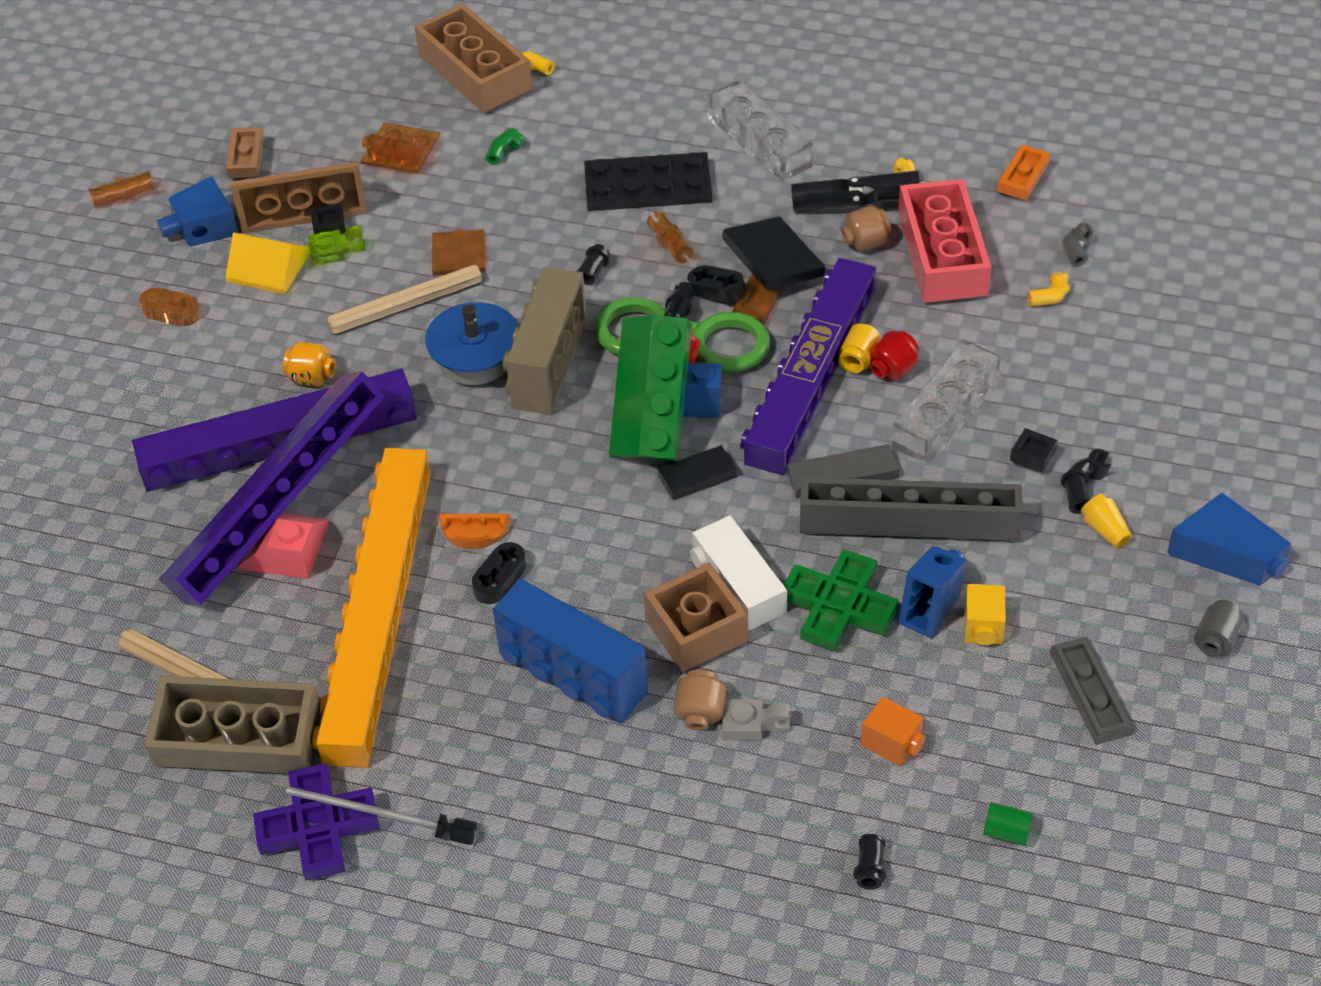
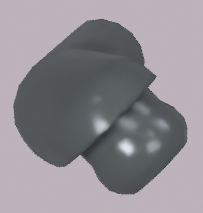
[1063,222,1093,267]

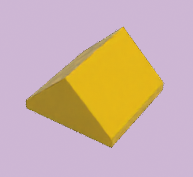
[225,233,311,294]

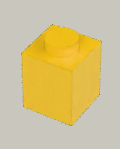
[964,584,1006,645]

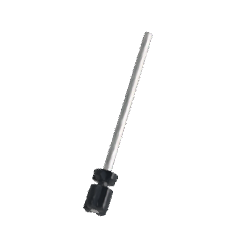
[286,786,477,845]

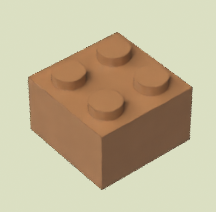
[644,563,748,673]

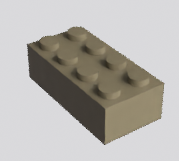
[503,267,587,415]
[144,675,321,774]

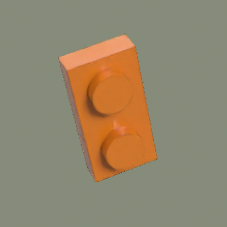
[997,144,1051,201]

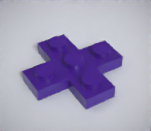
[253,763,380,881]

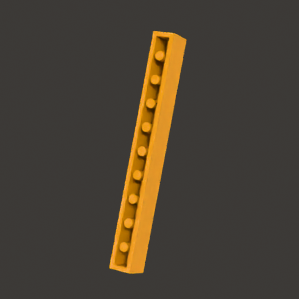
[312,448,431,768]

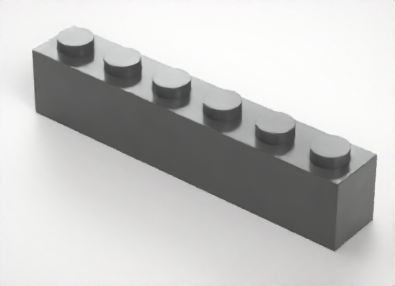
[800,477,1023,541]

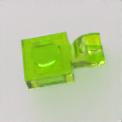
[308,226,366,266]

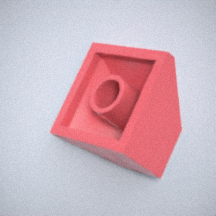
[238,513,330,579]

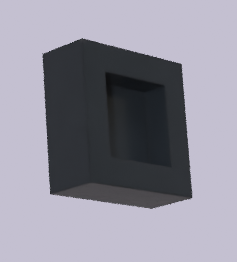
[310,203,347,239]
[1009,428,1058,473]

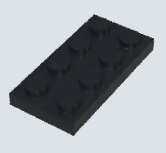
[584,152,712,212]

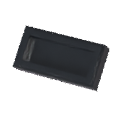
[658,445,737,500]

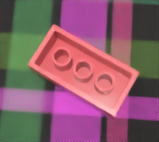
[898,179,992,303]

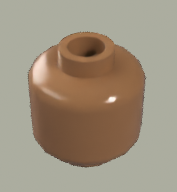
[841,205,892,252]
[673,670,726,730]

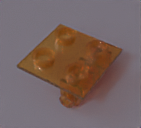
[361,122,440,174]

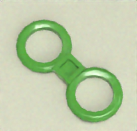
[594,297,770,373]

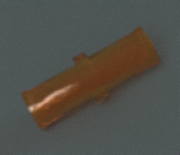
[89,170,155,208]
[647,211,693,263]

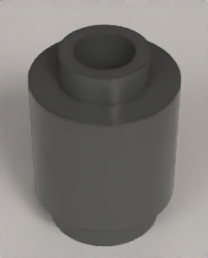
[1194,600,1243,657]

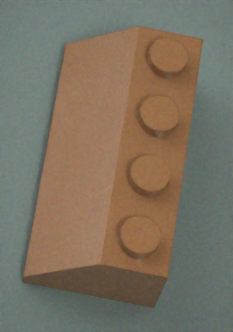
[230,162,367,234]

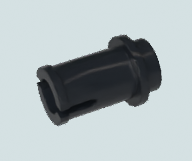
[577,244,610,285]
[853,834,886,890]

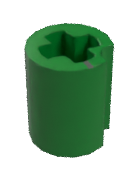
[983,802,1033,846]

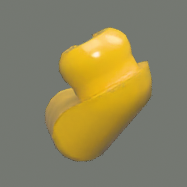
[522,51,555,75]
[1027,272,1070,307]

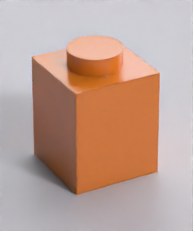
[861,696,925,767]

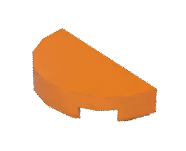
[439,514,511,549]

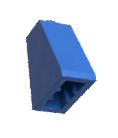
[1167,492,1291,586]

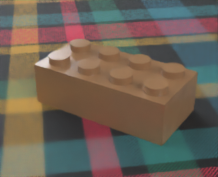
[414,3,533,113]

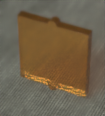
[432,229,486,276]

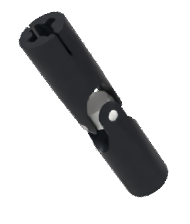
[791,170,920,212]

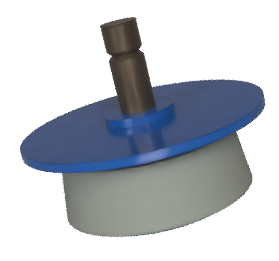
[425,302,519,385]

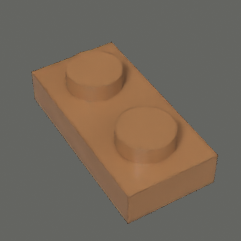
[226,127,264,178]

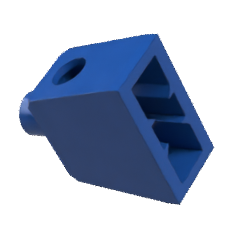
[156,177,238,246]
[898,546,966,639]

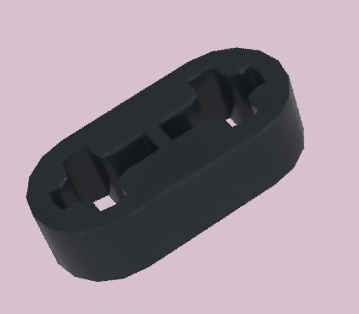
[687,265,747,303]
[472,542,526,604]

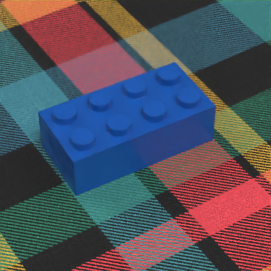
[493,579,648,724]

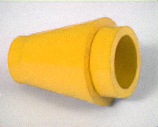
[1081,494,1133,549]

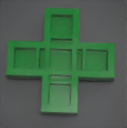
[784,549,899,651]

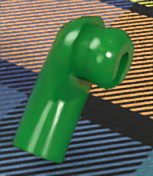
[485,128,525,165]

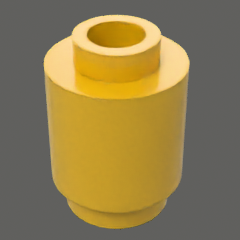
[838,323,881,373]

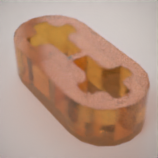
[139,288,200,327]

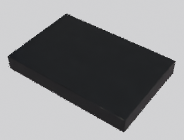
[722,216,825,291]

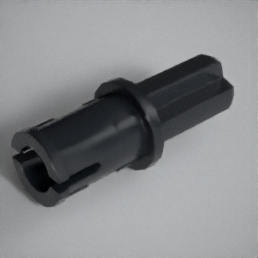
[664,282,695,318]

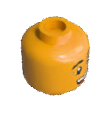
[283,341,336,388]

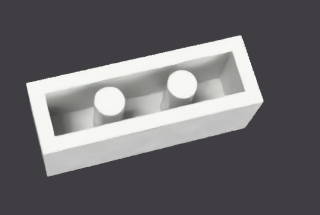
[690,515,787,631]

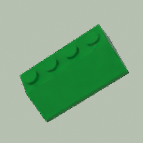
[608,315,692,462]

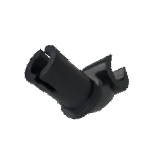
[1060,449,1112,514]

